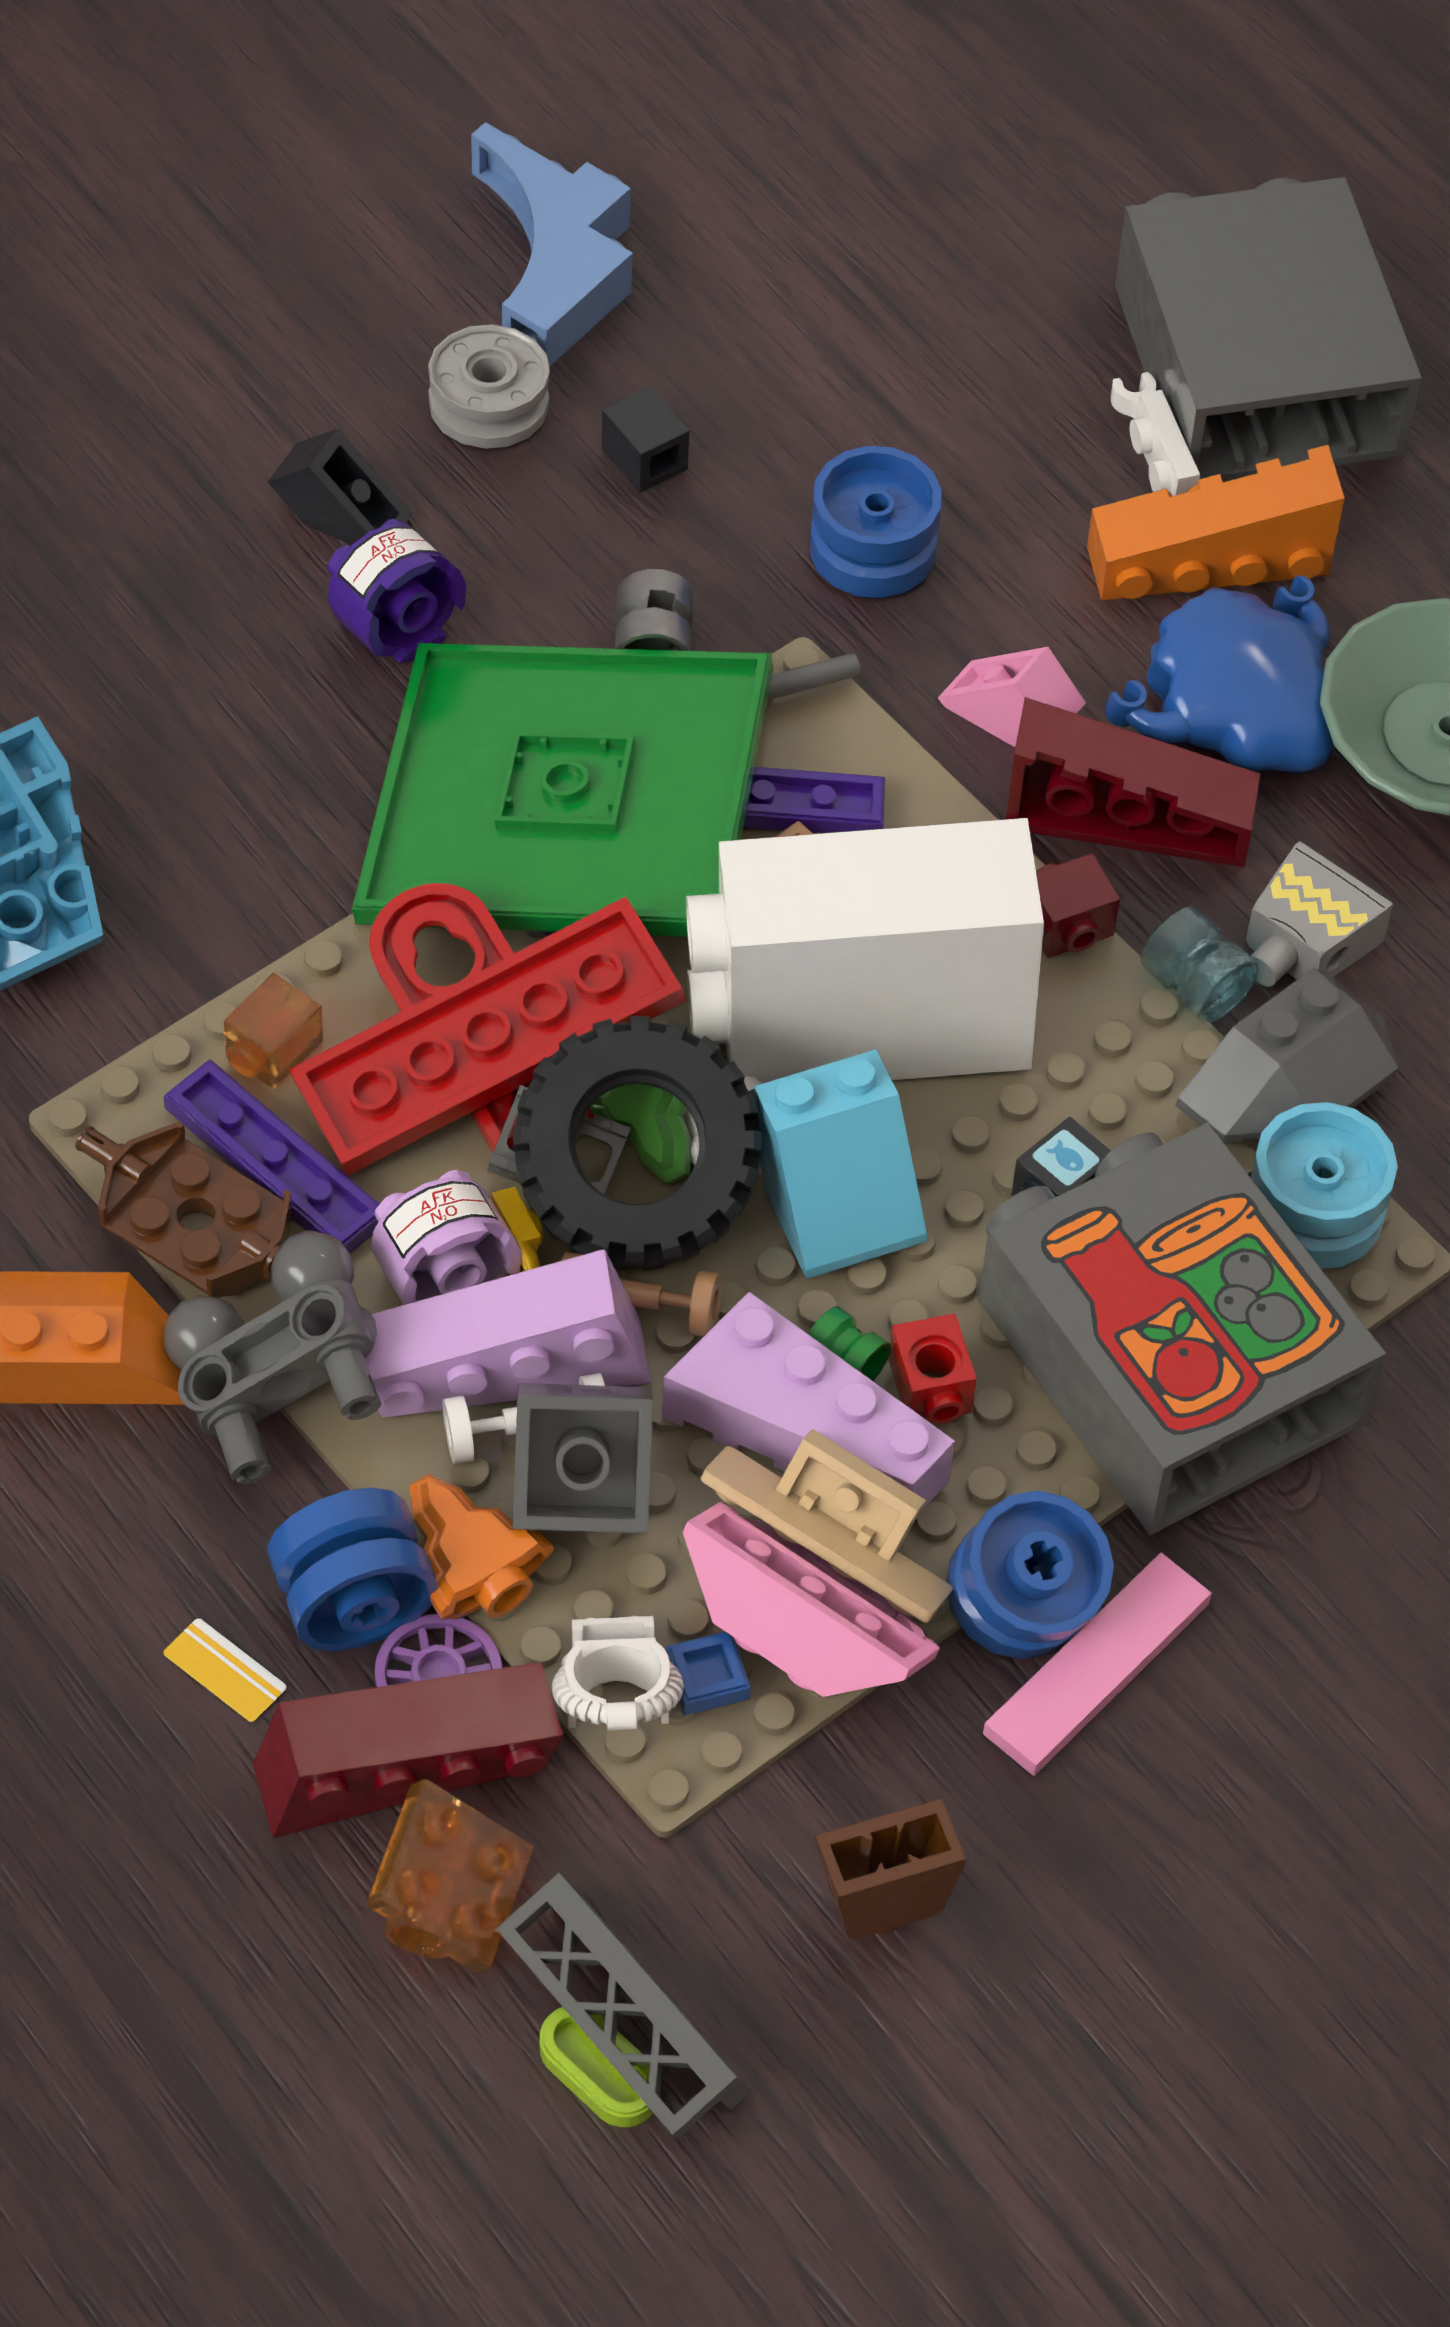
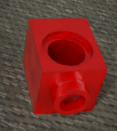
[888,1313,977,1424]

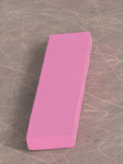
[983,1553,1212,1776]

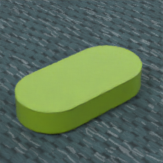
[539,2007,654,2127]

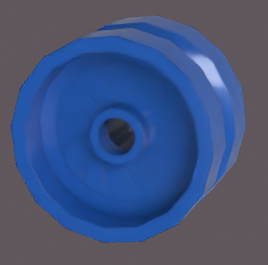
[809,446,942,598]
[267,1487,438,1651]
[946,1490,1114,1660]

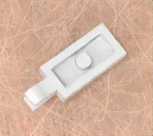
[1111,372,1200,496]

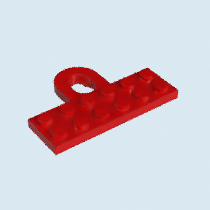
[289,883,686,1176]

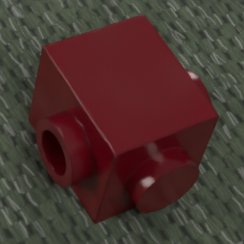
[1036,853,1120,958]

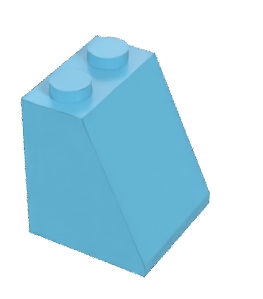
[754,1049,927,1279]

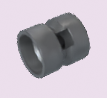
[615,569,694,651]

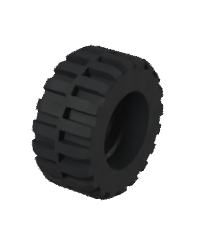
[513,1016,762,1271]

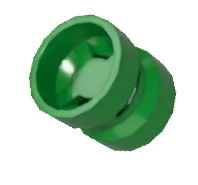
[808,1306,891,1382]

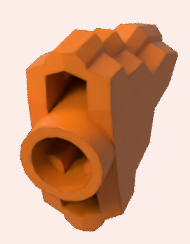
[409,1474,554,1620]

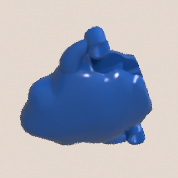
[1105,575,1334,774]

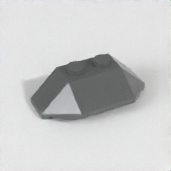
[1175,968,1398,1144]

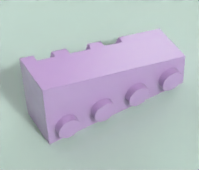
[365,1249,651,1418]

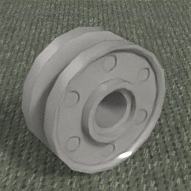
[428,324,550,449]

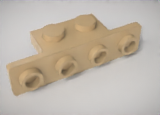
[700,1429,953,1623]

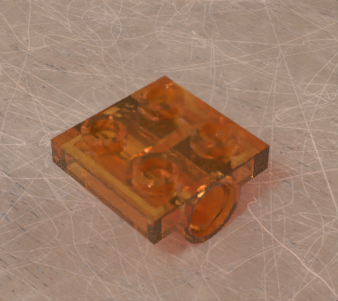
[365,1779,534,1973]

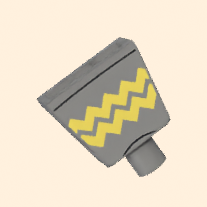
[1246,841,1393,987]

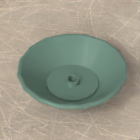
[1319,598,1450,816]

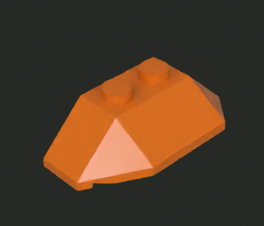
[0,1271,184,1405]

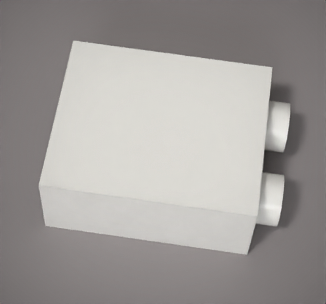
[686,818,1044,1084]

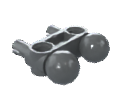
[163,1230,381,1484]

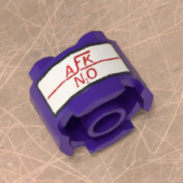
[327,518,466,663]

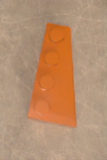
[1087,445,1345,601]

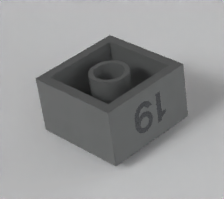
[513,1383,653,1533]

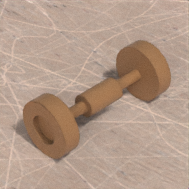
[561,1252,722,1337]

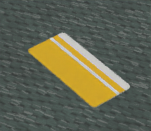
[163,1619,286,1722]

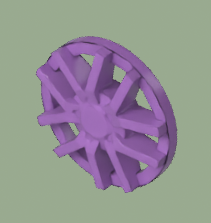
[375,1614,502,1687]

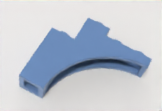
[471,122,633,367]

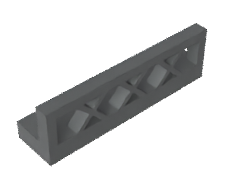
[496,1872,752,2139]

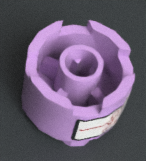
[371,1169,522,1305]

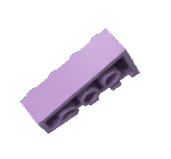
[662,1292,955,1512]

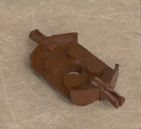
[75,1121,292,1297]

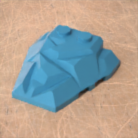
[0,716,103,991]

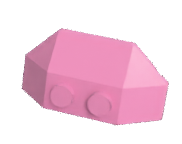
[683,1502,940,1697]

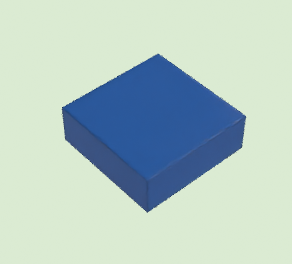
[666,1632,751,1716]

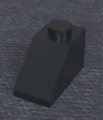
[268,428,412,545]

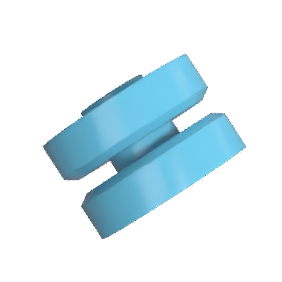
[1251,1102,1398,1269]

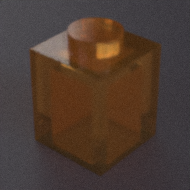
[223,972,323,1089]

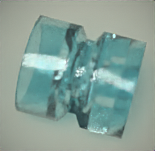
[1140,906,1259,1023]

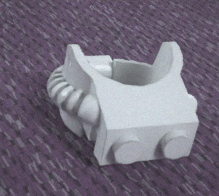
[552,1616,684,1731]

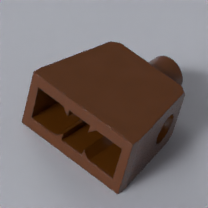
[815,1798,966,1939]

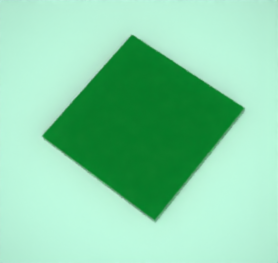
[352,643,774,937]

